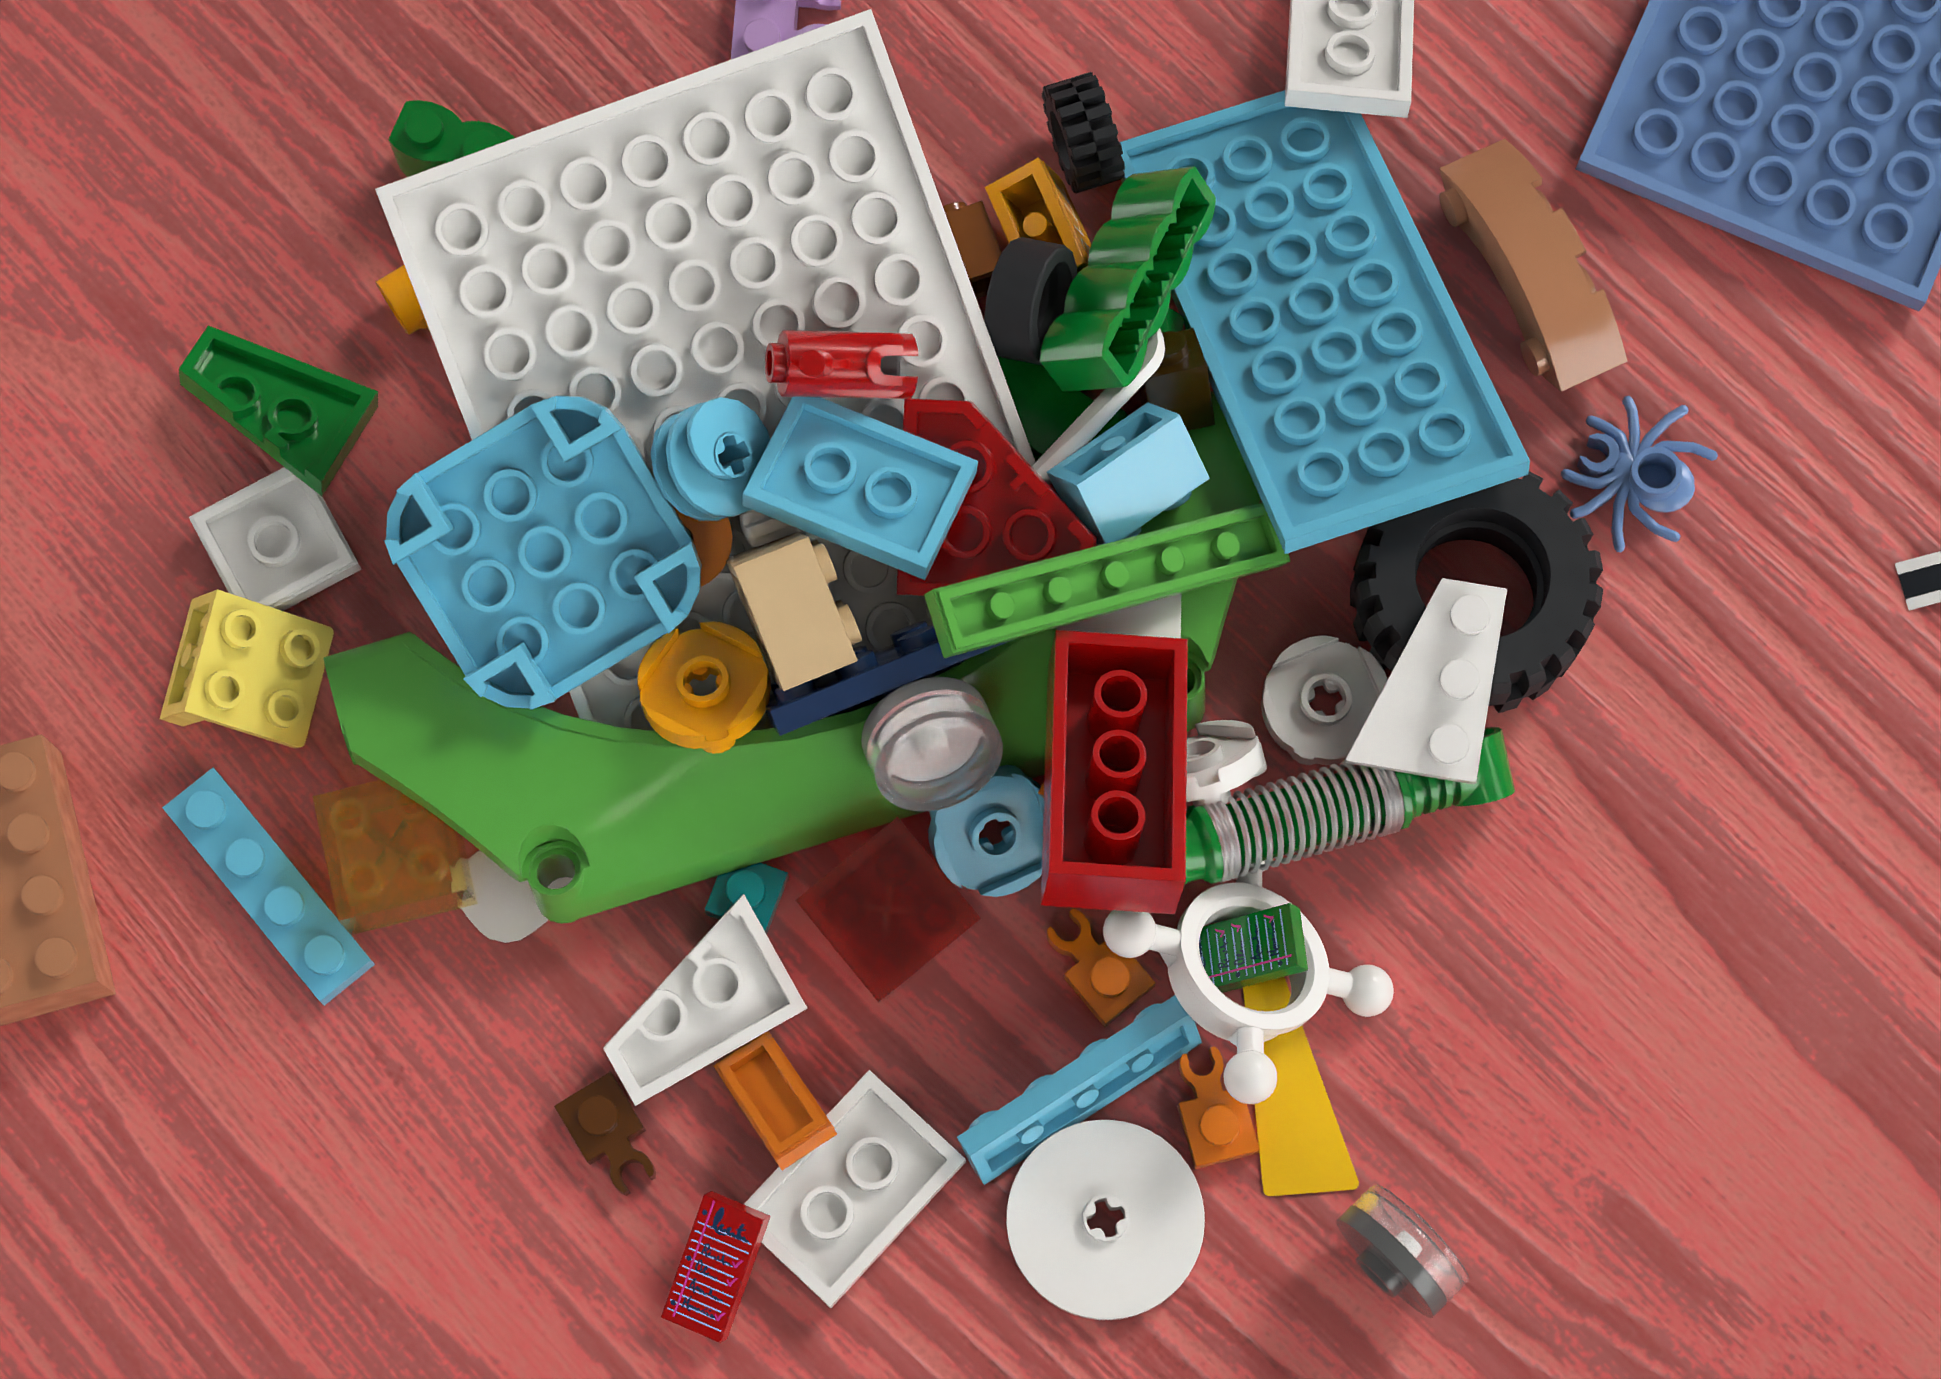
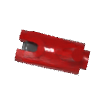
[765,330,919,399]

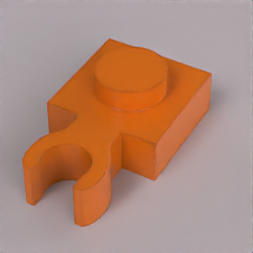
[1047,909,1156,1027]
[1177,1046,1260,1169]

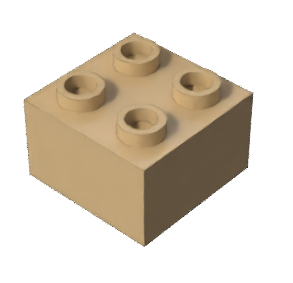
[726,532,862,691]

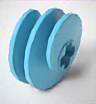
[651,397,770,521]

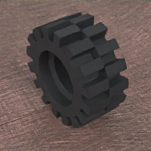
[1042,72,1125,194]

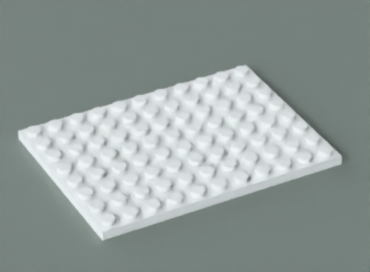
[375,9,1036,731]

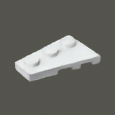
[1344,578,1507,785]
[603,894,808,1106]

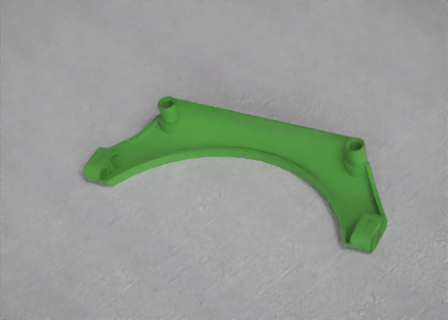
[324,391,1262,924]

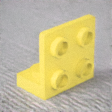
[160,589,334,748]

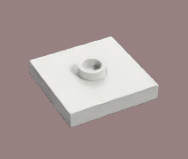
[189,467,362,611]

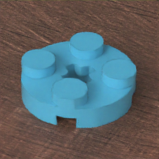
[928,765,1044,897]

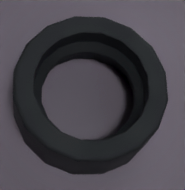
[984,237,1077,366]

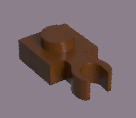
[554,1072,656,1196]

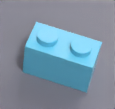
[1047,402,1210,545]

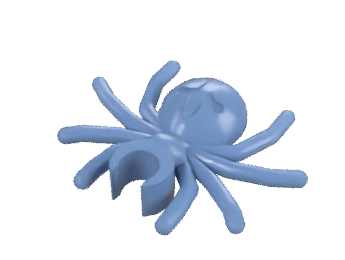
[1561,396,1718,552]

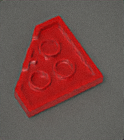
[896,399,1096,596]

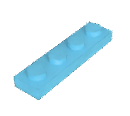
[162,767,375,1006]
[957,995,1202,1185]

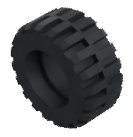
[1350,471,1603,713]

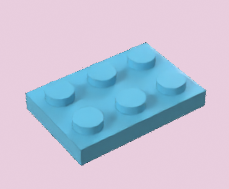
[742,397,978,580]

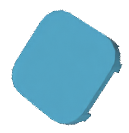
[384,395,702,710]

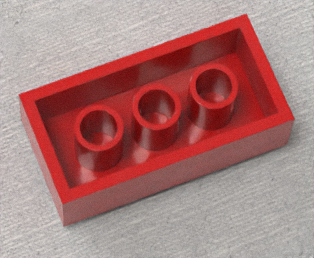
[1041,630,1188,914]

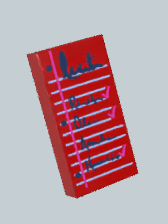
[661,1191,771,1343]

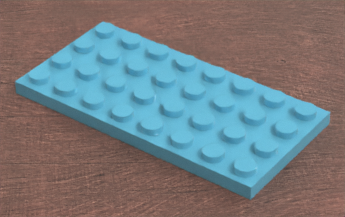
[1120,90,1530,554]

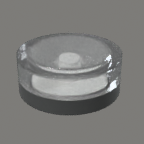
[1336,1183,1470,1318]

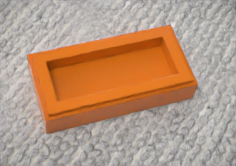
[713,1031,837,1171]

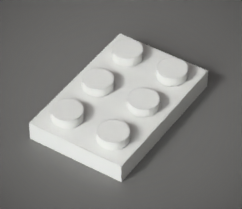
[1284,0,1414,118]
[744,1070,966,1308]

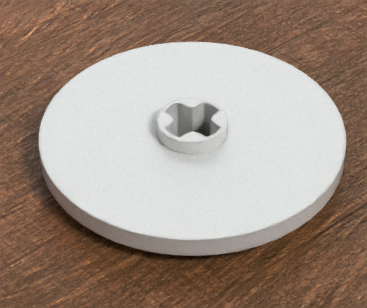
[1006,1120,1205,1320]

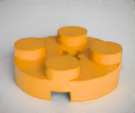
[638,621,771,754]

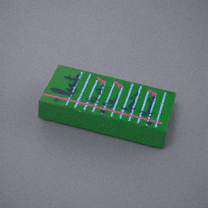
[1199,903,1308,993]

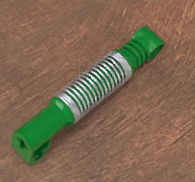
[1185,727,1515,884]

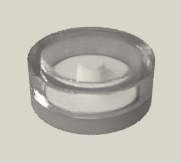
[861,677,1003,811]

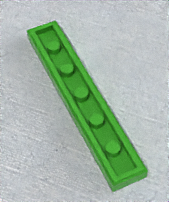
[924,503,1291,658]

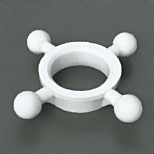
[1103,858,1394,1104]

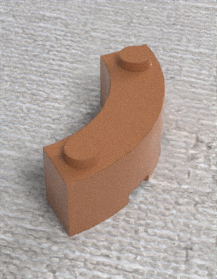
[1439,139,1627,392]

